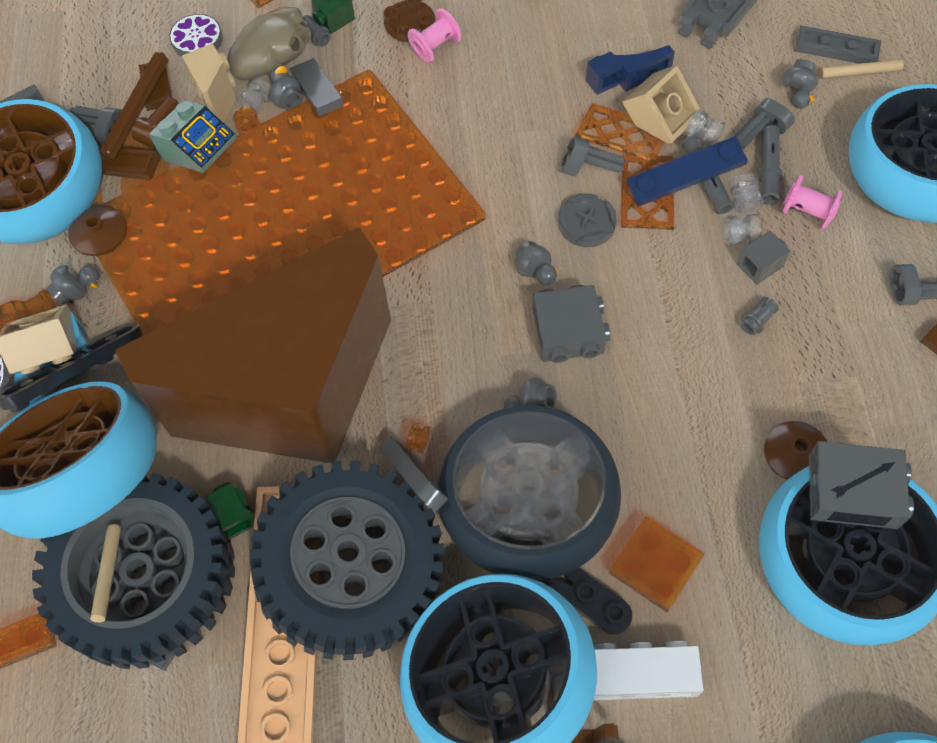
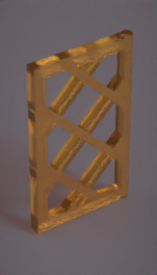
[574,103,664,163]
[621,154,674,230]

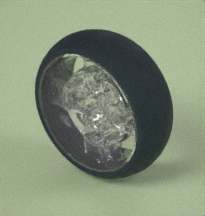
[438,406,621,581]

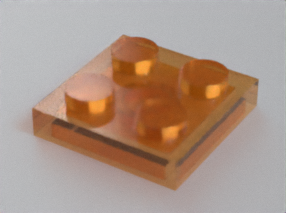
[608,516,705,613]

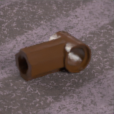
[132,97,179,151]

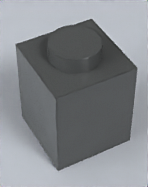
[737,231,791,285]

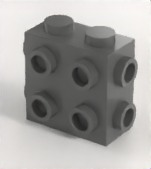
[532,285,610,363]

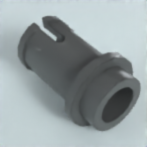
[300,15,331,47]
[740,297,779,335]

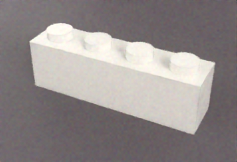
[553,641,704,701]

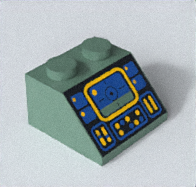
[149,100,237,173]

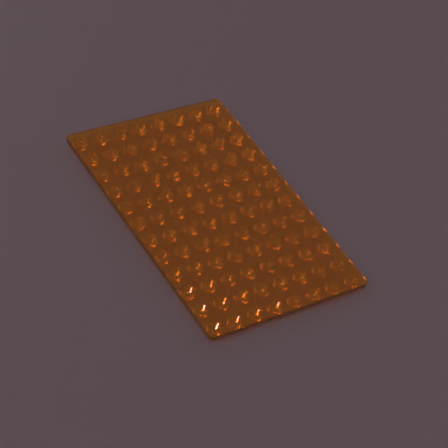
[97,70,486,336]

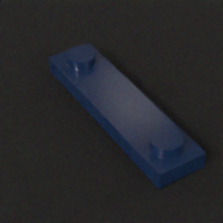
[627,136,748,207]

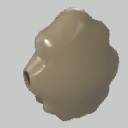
[227,6,311,80]

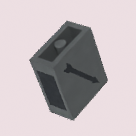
[809,441,914,529]

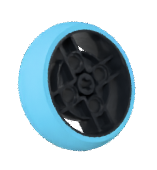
[849,84,937,223]
[759,467,937,645]
[400,574,597,743]

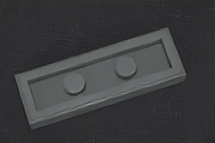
[794,25,881,64]
[290,58,344,116]

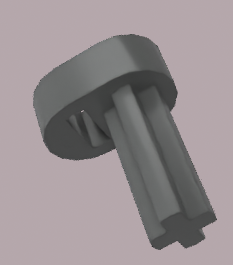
[733,98,794,150]
[69,105,122,144]
[559,136,626,176]
[889,264,937,305]

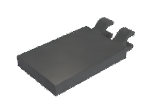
[678,0,757,49]

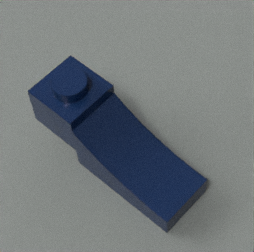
[586,45,675,95]

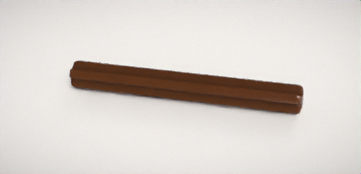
[99,52,169,160]

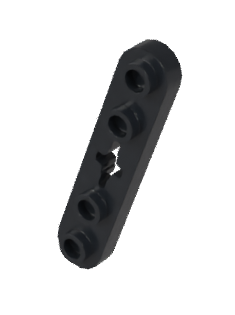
[0,323,144,412]
[486,518,632,635]

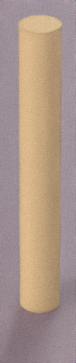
[819,59,904,78]
[90,524,121,623]

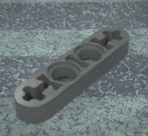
[379,436,449,512]

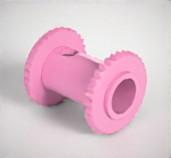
[408,9,461,63]
[782,175,842,229]

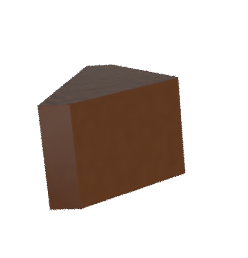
[115,227,391,463]

